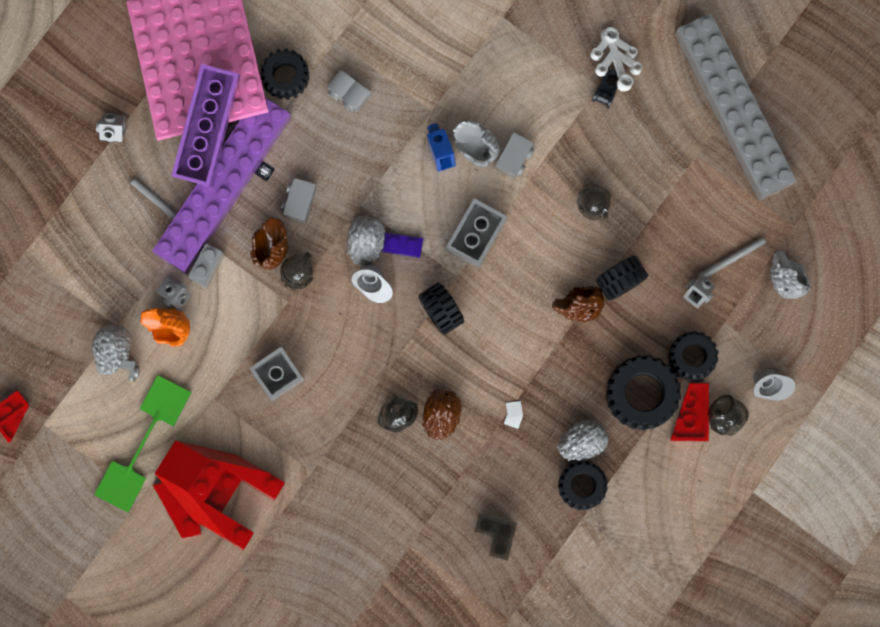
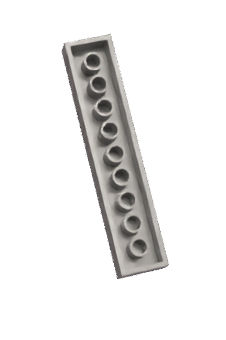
[675,13,796,201]

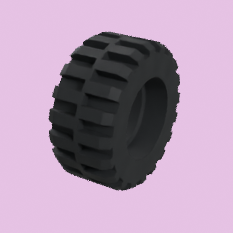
[606,355,681,430]

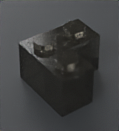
[474,513,517,561]

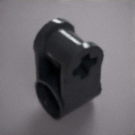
[592,70,619,109]

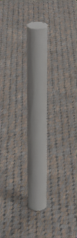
[131,178,177,219]
[697,237,766,278]

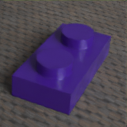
[383,233,423,258]

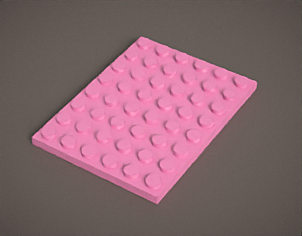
[126,0,269,141]

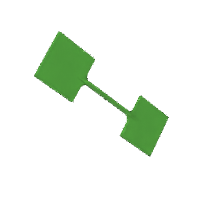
[94,375,192,513]

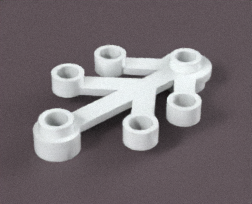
[590,27,643,91]

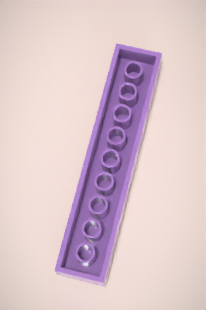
[152,98,291,275]

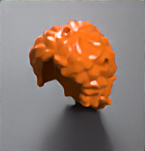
[140,308,190,347]

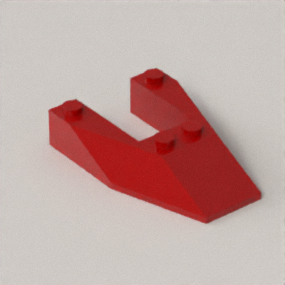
[155,440,285,551]

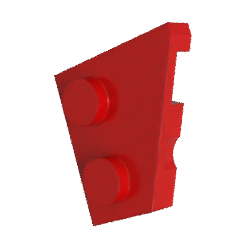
[0,390,30,443]

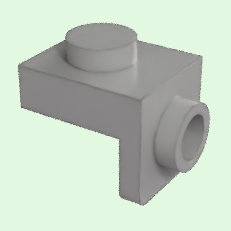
[118,357,140,382]

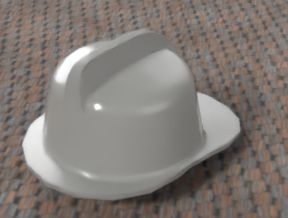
[351,264,393,303]
[753,369,796,401]

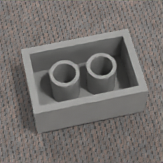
[446,198,508,269]

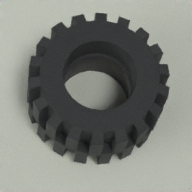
[261,48,309,100]
[596,256,649,301]
[419,282,464,335]
[668,331,719,381]
[558,461,608,510]

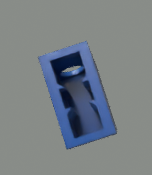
[427,123,456,172]

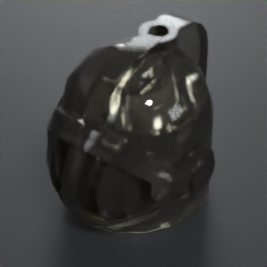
[577,183,611,221]
[280,252,314,290]
[378,393,418,433]
[707,395,749,436]

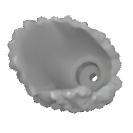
[453,120,500,167]
[347,215,385,266]
[770,250,811,299]
[92,324,132,375]
[557,419,609,461]

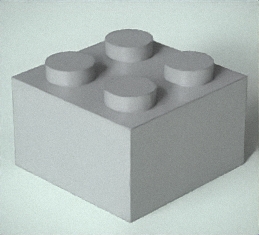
[249,347,304,402]

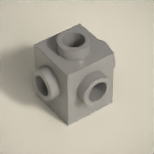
[96,113,126,142]
[683,275,716,309]
[156,277,191,310]

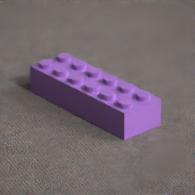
[171,64,241,187]

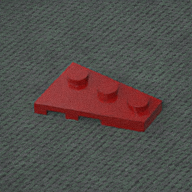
[670,383,709,442]
[153,483,202,538]

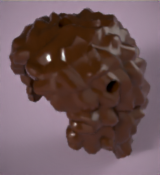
[250,217,289,270]
[552,286,605,323]
[422,388,462,440]

